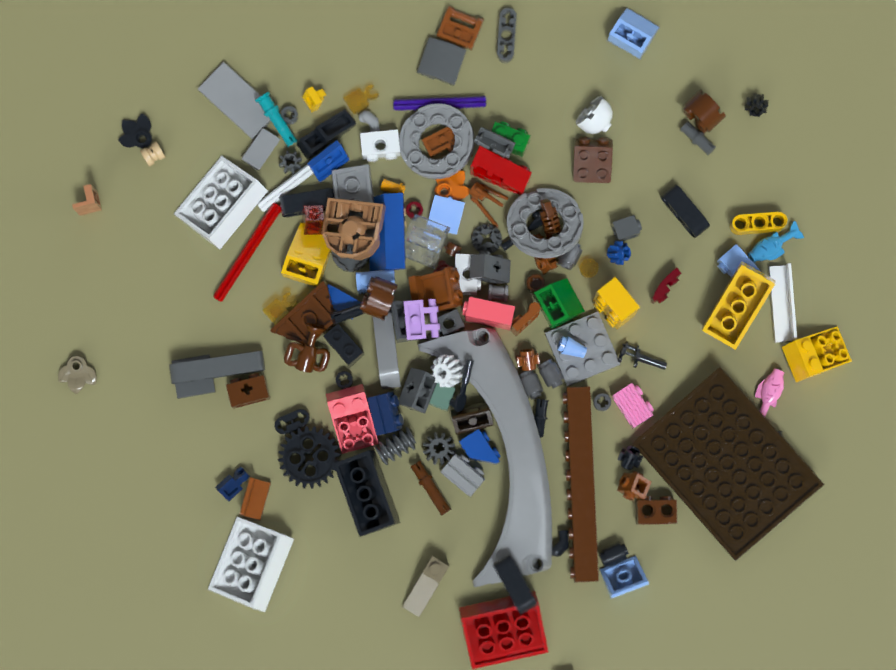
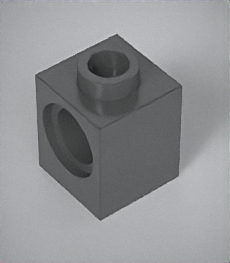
[611,215,642,241]
[437,309,465,336]

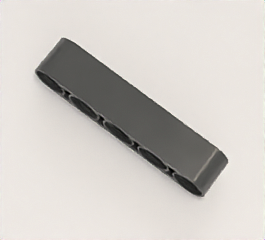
[169,351,265,384]

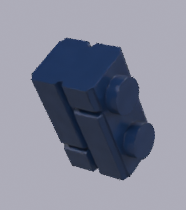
[367,391,404,436]

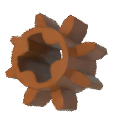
[516,349,540,371]

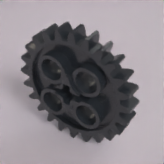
[278,426,341,489]

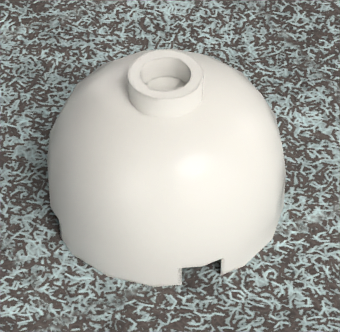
[576,96,613,134]

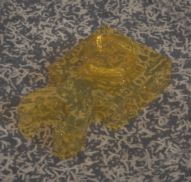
[344,85,379,115]
[262,292,298,325]

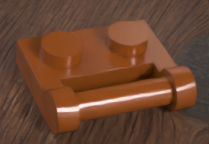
[437,6,484,50]
[511,302,540,337]

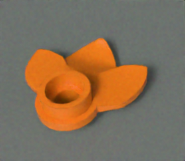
[435,171,470,200]

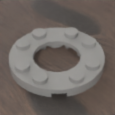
[399,104,475,179]
[507,188,583,258]

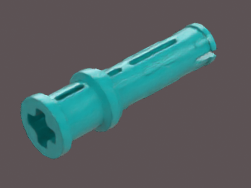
[255,91,298,147]

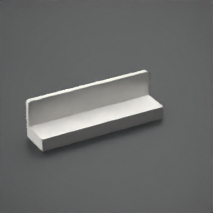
[768,263,797,343]

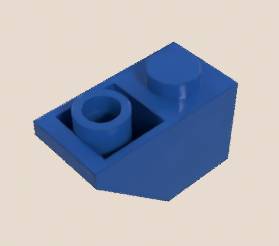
[459,429,501,465]

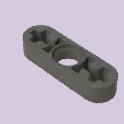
[497,8,517,63]

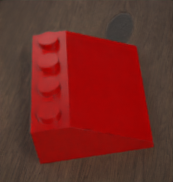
[459,591,548,669]

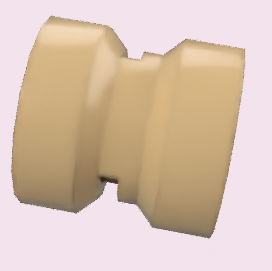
[140,141,166,167]

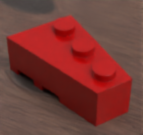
[470,146,532,196]

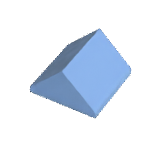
[600,556,649,598]

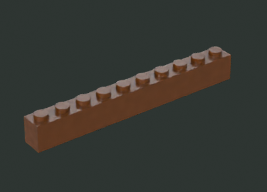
[562,387,599,582]

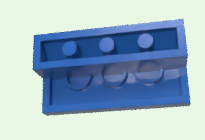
[369,193,406,271]

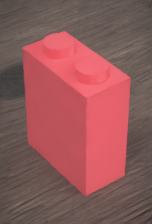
[462,297,515,331]

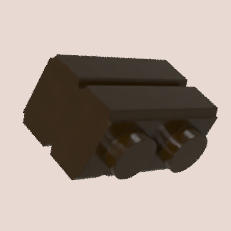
[451,402,494,435]

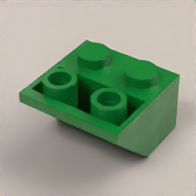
[533,278,585,329]

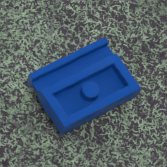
[307,140,350,182]

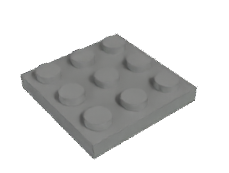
[545,312,620,387]

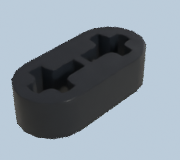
[274,409,310,435]

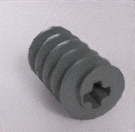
[374,427,416,465]

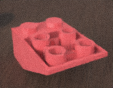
[326,384,379,454]

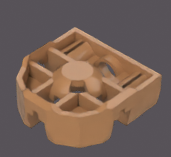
[322,198,386,260]

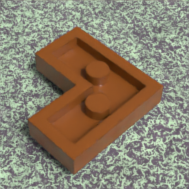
[422,127,473,158]

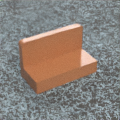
[72,184,102,215]

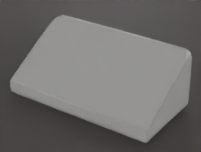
[241,128,280,170]

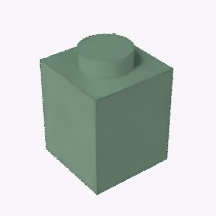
[429,383,456,412]

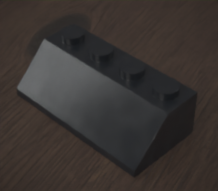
[334,450,400,537]

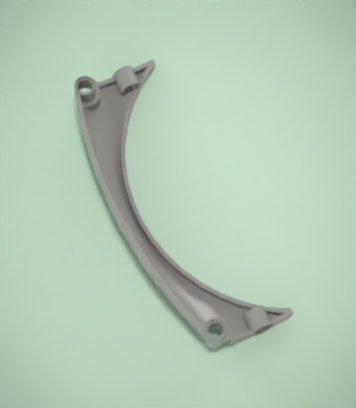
[418,328,552,587]

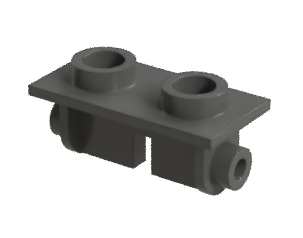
[474,127,515,159]

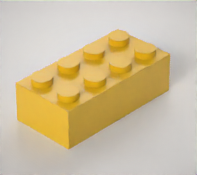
[702,261,776,350]

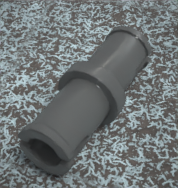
[680,121,716,155]

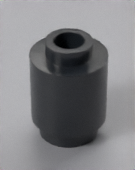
[598,542,629,567]

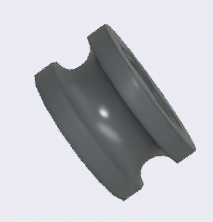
[281,106,298,125]
[593,393,611,411]

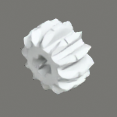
[430,354,463,388]

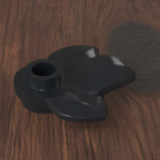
[118,113,152,149]

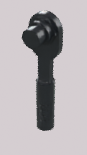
[500,211,543,251]
[449,359,474,412]

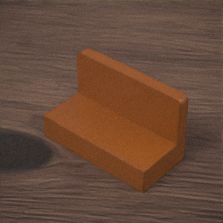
[240,477,271,521]

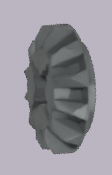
[472,224,502,254]

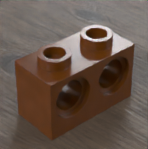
[636,496,677,525]

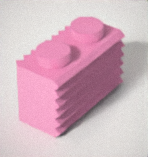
[612,383,654,429]

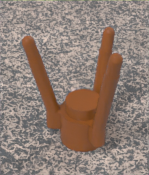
[469,182,508,227]

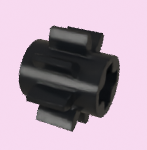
[745,93,768,117]
[618,446,643,470]

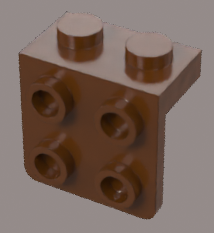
[573,137,613,183]

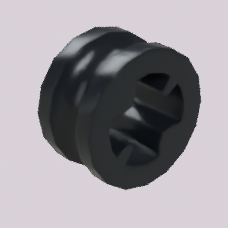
[336,371,353,389]

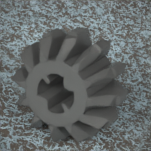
[423,432,455,465]

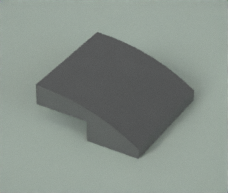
[416,37,466,86]

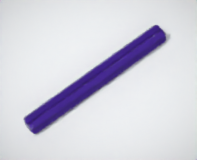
[393,96,486,111]

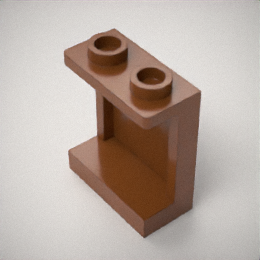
[408,267,463,315]

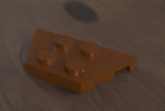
[270,281,335,345]

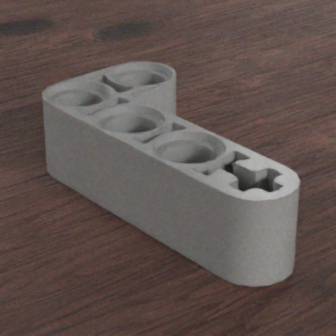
[373,310,401,389]

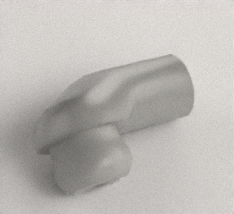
[358,111,380,132]

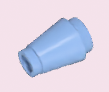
[557,336,587,358]

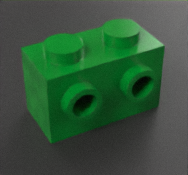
[491,121,531,158]

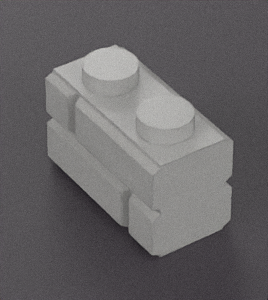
[441,454,485,497]

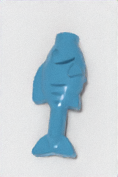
[748,221,804,263]

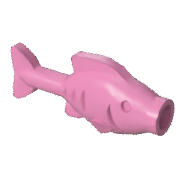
[755,368,785,417]

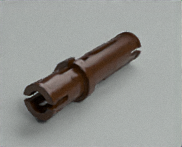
[410,461,452,516]

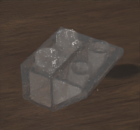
[405,214,451,269]

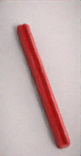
[213,203,281,302]

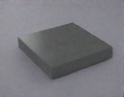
[171,354,216,399]

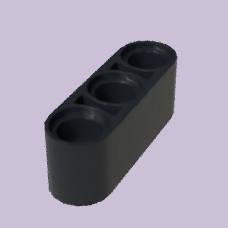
[660,184,710,238]
[279,188,335,217]
[493,555,538,614]

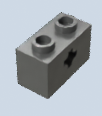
[470,251,511,284]
[399,368,437,414]

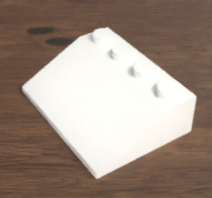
[174,156,268,249]
[208,517,294,612]

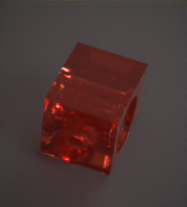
[302,205,324,235]

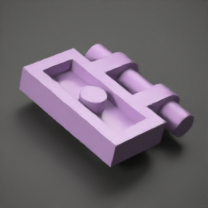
[403,299,440,340]

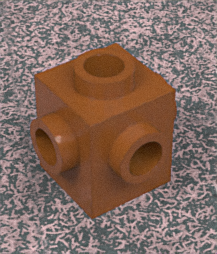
[617,471,651,501]

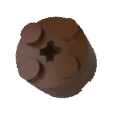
[683,89,726,134]
[360,276,398,321]

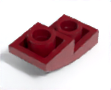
[651,268,682,304]

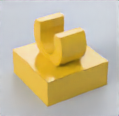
[302,86,326,112]

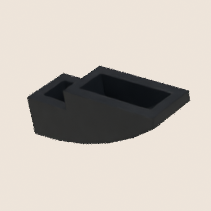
[297,109,356,160]

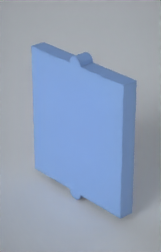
[427,195,465,235]

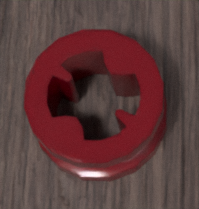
[406,201,423,220]

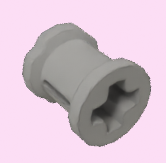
[488,284,508,302]

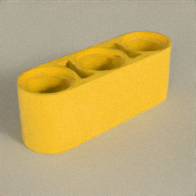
[730,212,788,235]

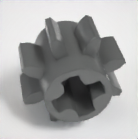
[279,150,302,175]

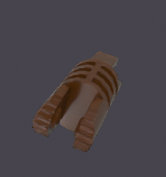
[539,198,562,239]

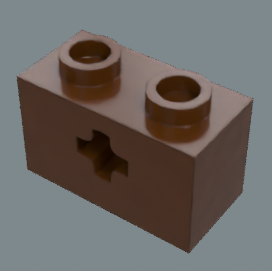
[226,373,271,409]

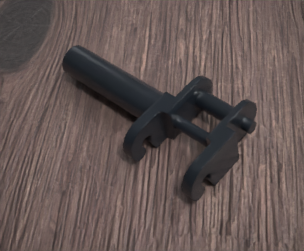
[618,341,667,370]

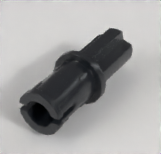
[534,399,549,438]

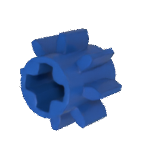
[607,241,631,265]

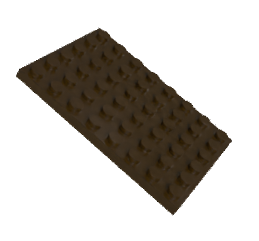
[632,367,824,561]

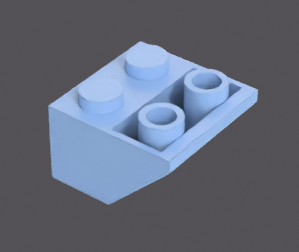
[608,8,659,59]

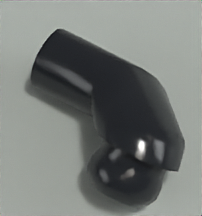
[552,530,569,557]

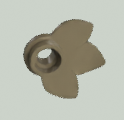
[58,356,97,394]

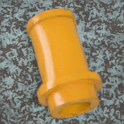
[380,179,406,194]

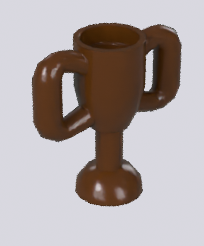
[284,323,330,373]

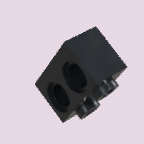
[324,324,364,367]

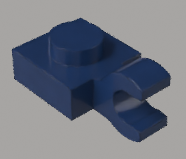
[215,466,250,502]

